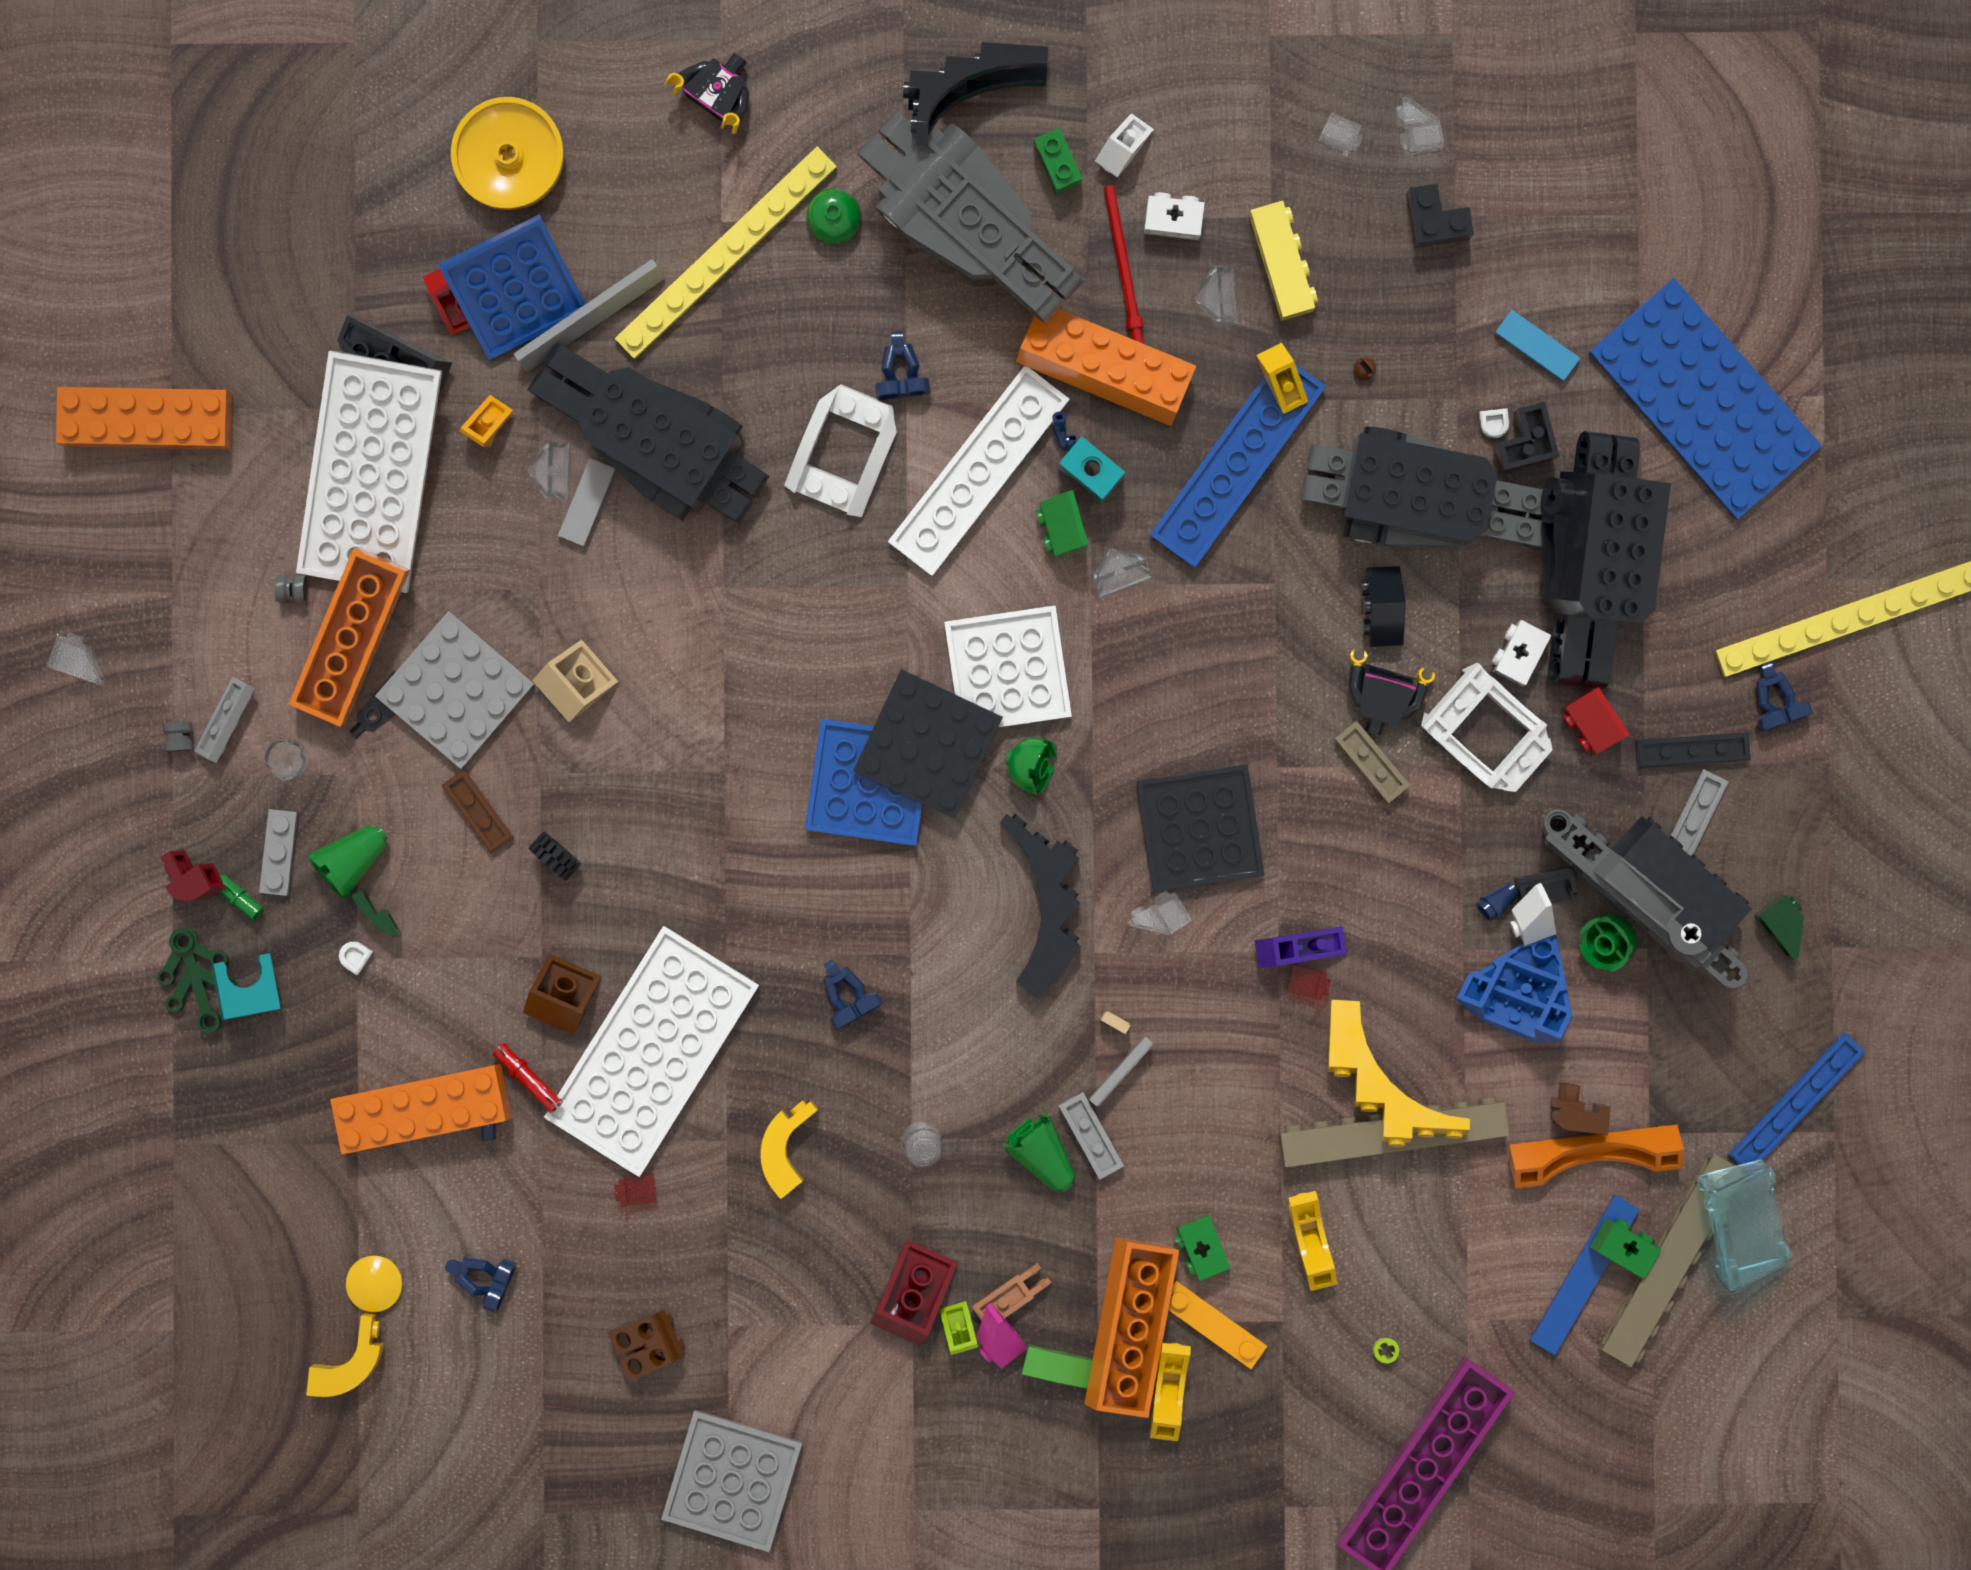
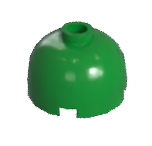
[806,188,862,245]
[1006,737,1057,795]
[1579,914,1638,971]

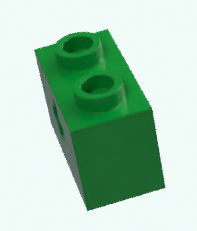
[1034,128,1082,196]
[1175,1214,1231,1281]
[1589,1218,1661,1279]

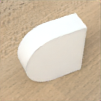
[1478,408,1509,439]
[339,942,374,975]

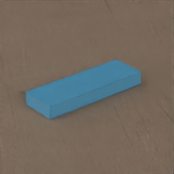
[1494,310,1580,382]

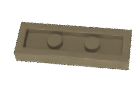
[1334,721,1410,803]

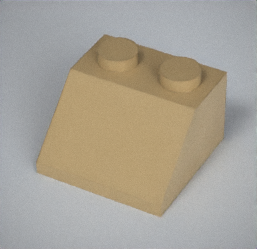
[532,640,618,722]

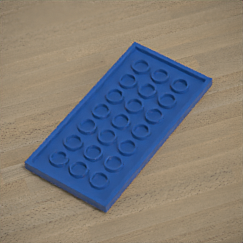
[1588,278,1822,520]

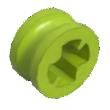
[1373,1338,1399,1364]

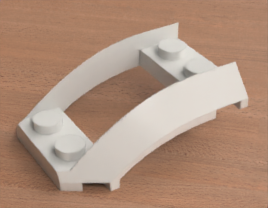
[784,384,897,517]
[1421,663,1553,792]

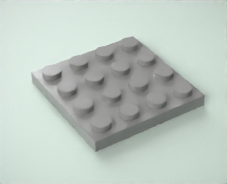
[375,611,535,769]
[661,1410,803,1552]

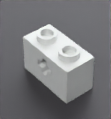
[1144,192,1205,240]
[1491,620,1551,687]

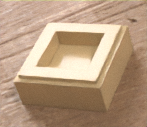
[1100,1011,1130,1034]

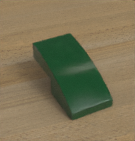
[351,890,402,937]

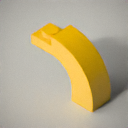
[761,1100,818,1199]
[1288,1191,1338,1291]
[306,1312,384,1397]
[1150,1343,1191,1441]

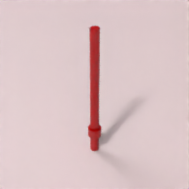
[1103,185,1144,344]

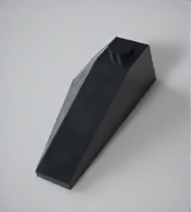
[337,315,452,391]

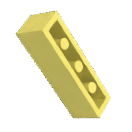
[1249,201,1318,321]

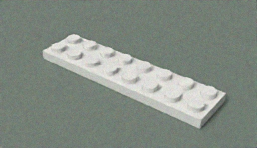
[888,366,1070,576]

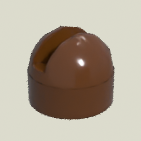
[1353,357,1376,380]

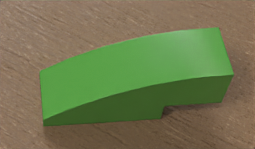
[1022,1344,1093,1388]

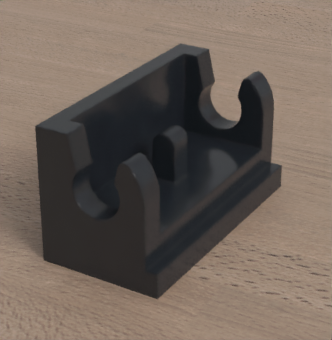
[1514,867,1578,902]

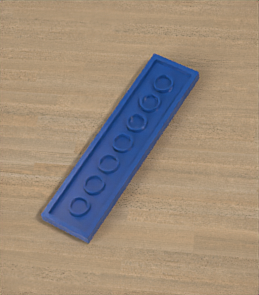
[1149,364,1326,568]

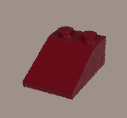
[870,1240,958,1346]

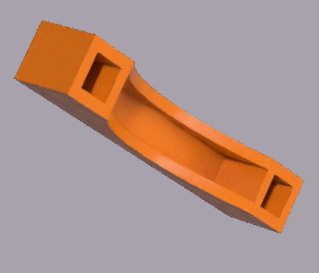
[1509,1125,1684,1189]

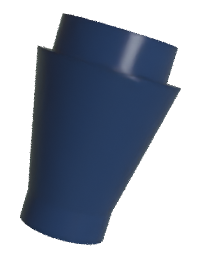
[1476,882,1519,921]

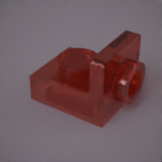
[1286,965,1331,1000]
[614,1174,657,1207]

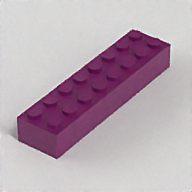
[1335,1356,1515,1570]

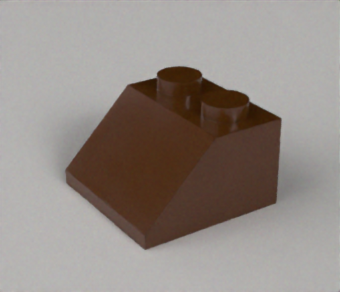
[523,954,601,1035]

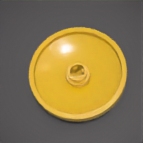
[451,97,564,210]

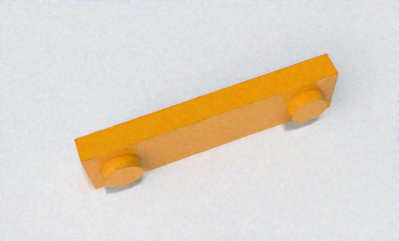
[1168,1280,1267,1369]

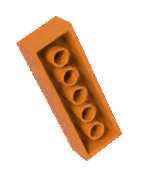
[1016,309,1196,426]
[56,387,233,450]
[288,547,410,727]
[330,1064,512,1155]
[1084,1237,1179,1418]

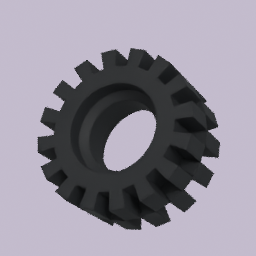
[528,831,581,881]

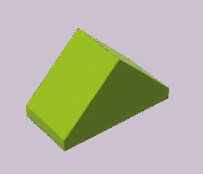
[939,1301,979,1355]

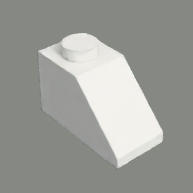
[1095,113,1154,177]
[1510,883,1556,946]

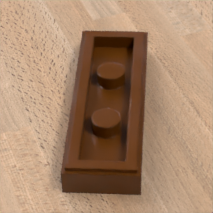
[441,769,514,854]

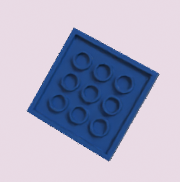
[438,214,586,360]
[805,719,922,846]

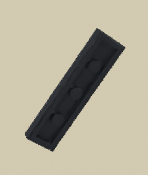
[1635,732,1751,768]

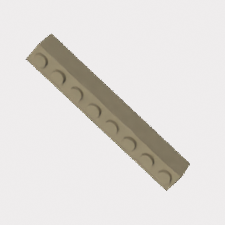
[1279,1097,1509,1167]
[1598,1152,1744,1367]

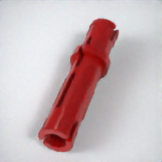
[492,1043,563,1114]

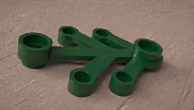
[157,928,238,1033]

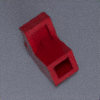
[161,850,226,901]

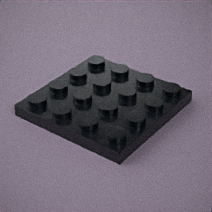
[853,669,1003,819]
[1136,764,1265,892]

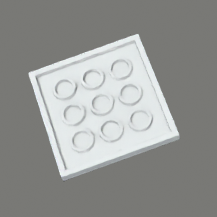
[944,606,1072,728]

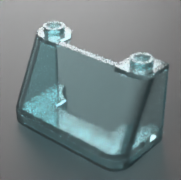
[1696,1159,1792,1295]

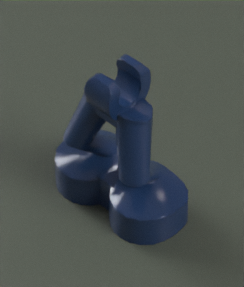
[875,331,931,400]
[1756,662,1814,732]
[823,960,883,1031]
[445,1256,517,1314]

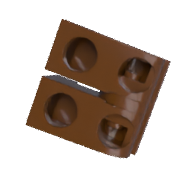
[1550,1082,1611,1135]
[607,1310,685,1382]

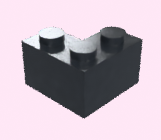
[1406,183,1474,248]
[1494,402,1560,474]
[1361,566,1406,647]

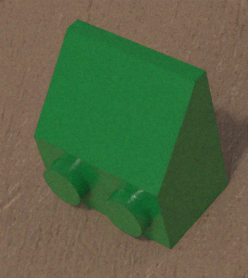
[1036,490,1088,559]

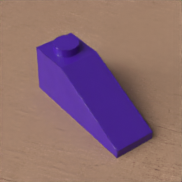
[1254,926,1347,968]

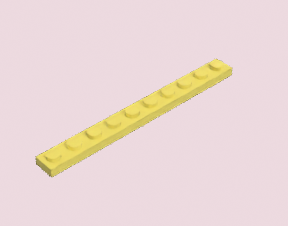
[615,146,837,360]
[1714,561,1971,677]

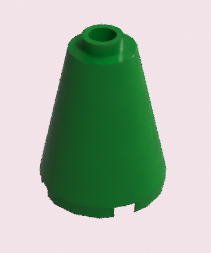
[308,825,388,900]
[1002,1112,1075,1192]

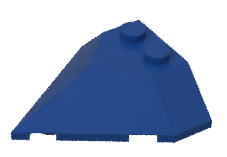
[1456,934,1573,1043]

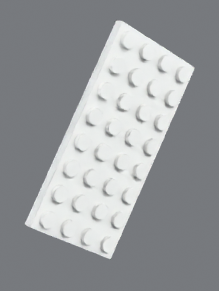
[296,351,442,593]
[544,926,759,1177]

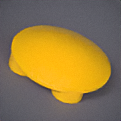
[346,1256,402,1312]

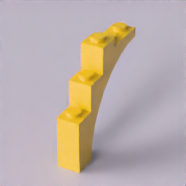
[1328,1000,1470,1147]

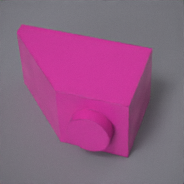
[976,1303,1028,1369]

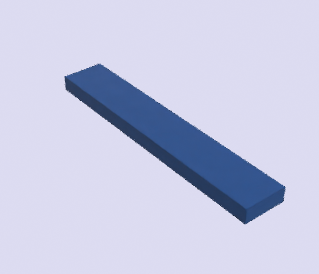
[1728,1032,1865,1174]
[1529,1194,1640,1355]

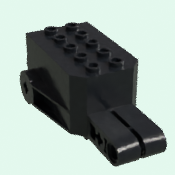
[527,342,770,524]
[1541,431,1671,689]

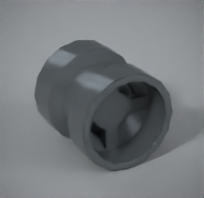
[275,575,308,603]
[163,721,193,752]

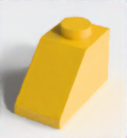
[1256,343,1308,414]

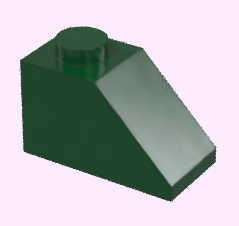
[1754,895,1804,960]

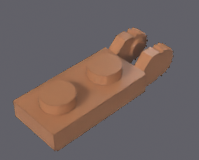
[972,1263,1051,1321]

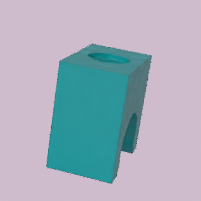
[1058,436,1125,505]
[211,953,281,1020]

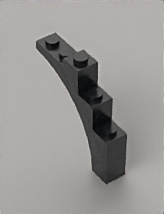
[903,42,1048,146]
[1000,813,1081,999]

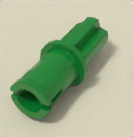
[220,874,264,921]

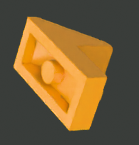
[460,395,513,447]

